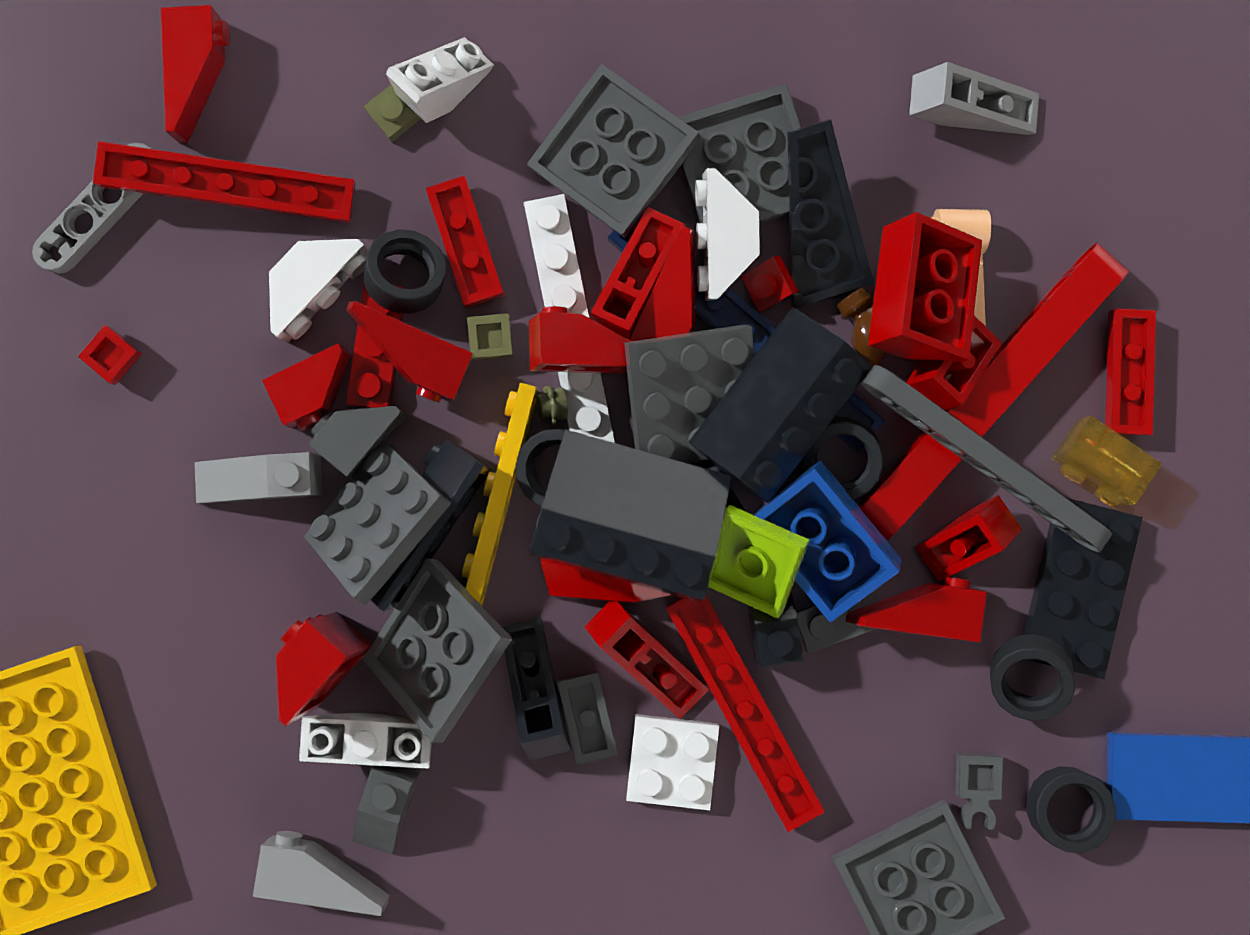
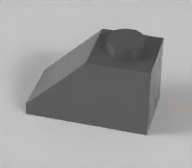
[308,406,408,478]
[352,765,420,855]

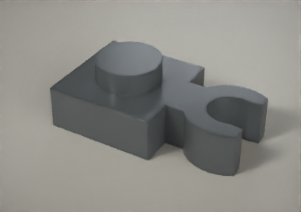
[955,752,1003,830]

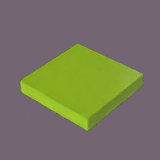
[708,505,809,619]

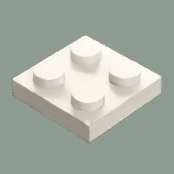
[626,714,719,810]

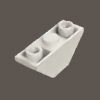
[386,37,494,123]
[695,168,760,301]
[269,239,368,343]
[299,713,431,769]

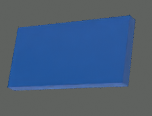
[1107,732,1250,823]

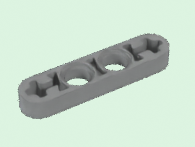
[32,142,151,274]

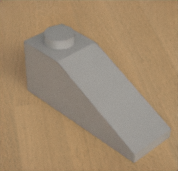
[909,62,1039,135]
[195,452,323,504]
[253,831,390,916]

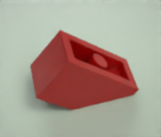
[906,315,1002,410]
[262,343,351,431]
[915,495,1023,582]

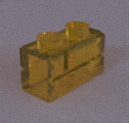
[1052,416,1162,507]

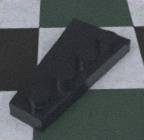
[787,119,874,308]

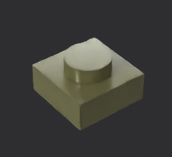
[363,85,422,143]
[467,313,514,361]

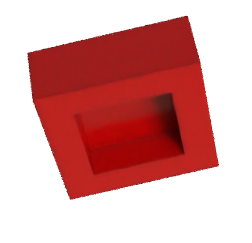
[741,255,799,313]
[78,325,143,385]

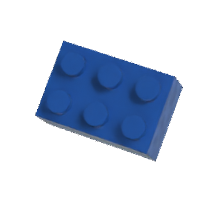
[752,460,902,623]

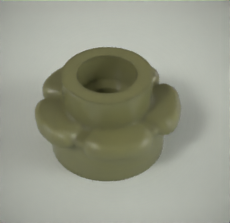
[536,385,568,426]

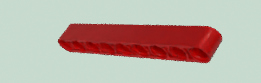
[858,242,1129,541]

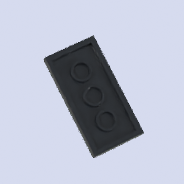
[1023,497,1143,680]

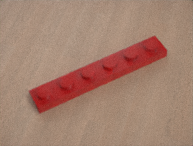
[93,141,356,223]
[665,595,825,833]

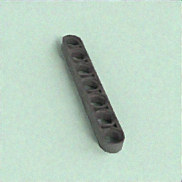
[862,365,1112,553]

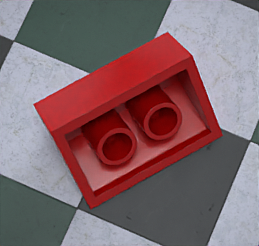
[868,212,982,362]
[276,612,372,726]

